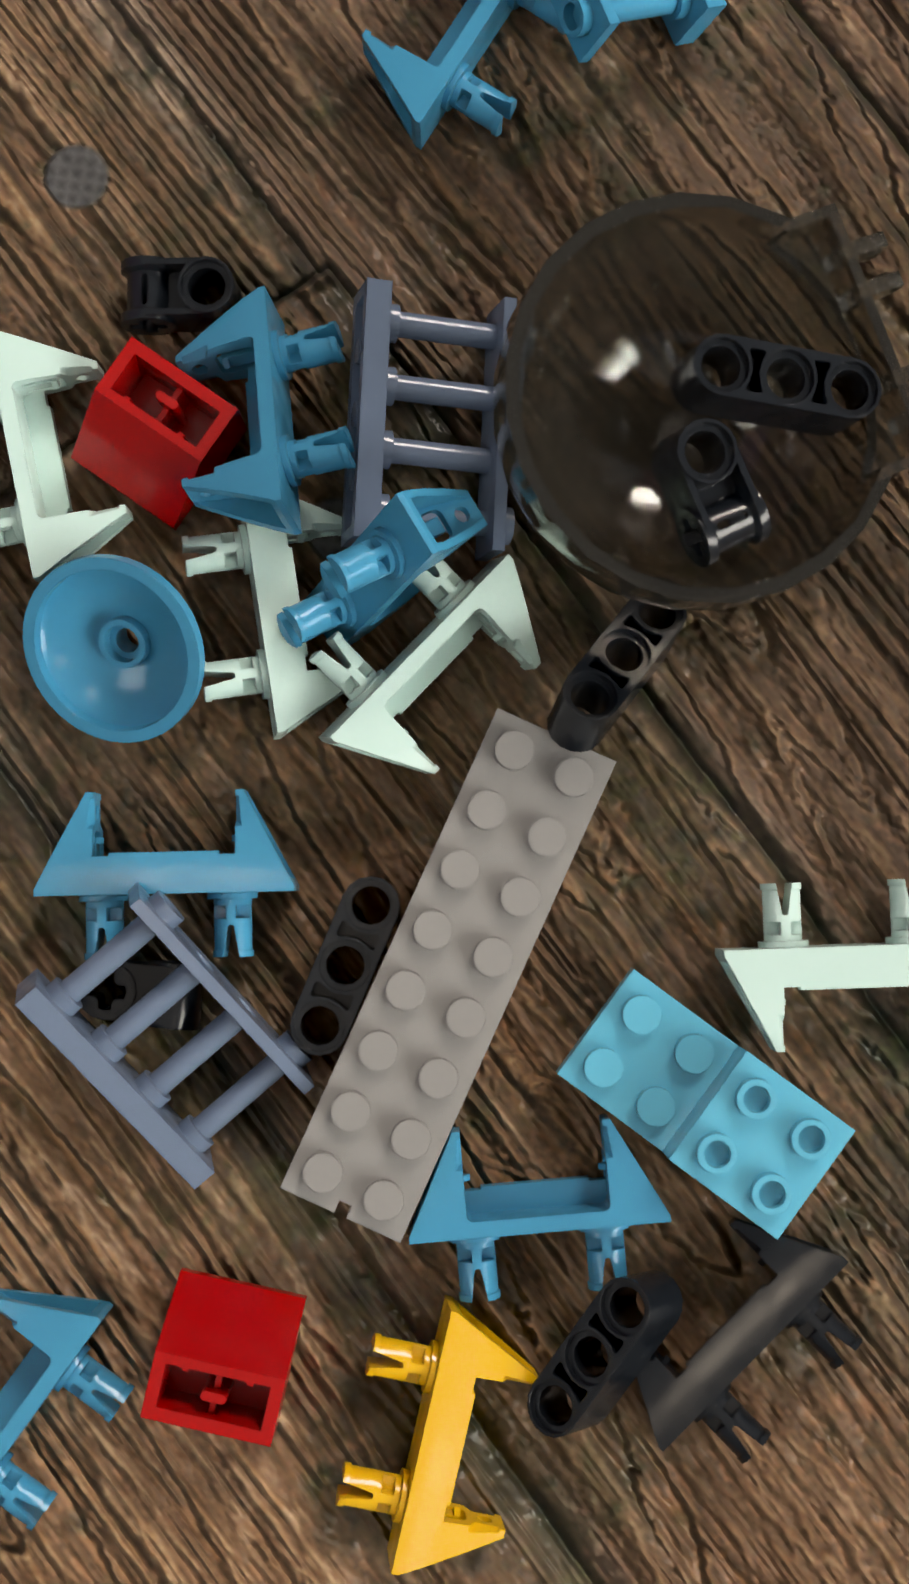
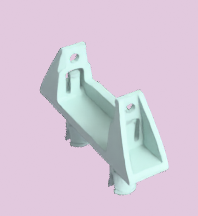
[0,331,133,583]
[181,499,370,740]
[309,554,541,774]
[715,879,909,1052]

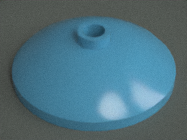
[22,554,205,743]

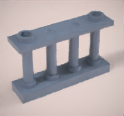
[341,277,524,562]
[15,883,314,1190]

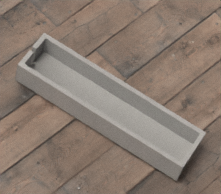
[280,708,617,1243]

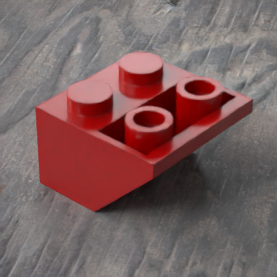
[71,336,247,531]
[140,1267,307,1447]

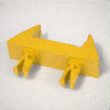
[335,1295,538,1575]

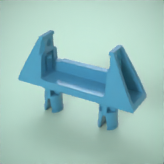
[362,0,565,150]
[175,286,356,535]
[277,488,488,648]
[33,789,299,960]
[409,1114,671,1303]
[0,1288,135,1531]

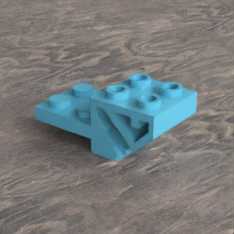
[556,968,856,1240]

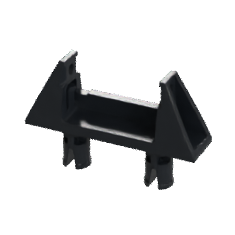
[637,1217,863,1464]

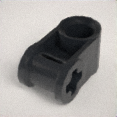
[121,255,243,336]
[651,418,771,568]
[80,960,204,1030]

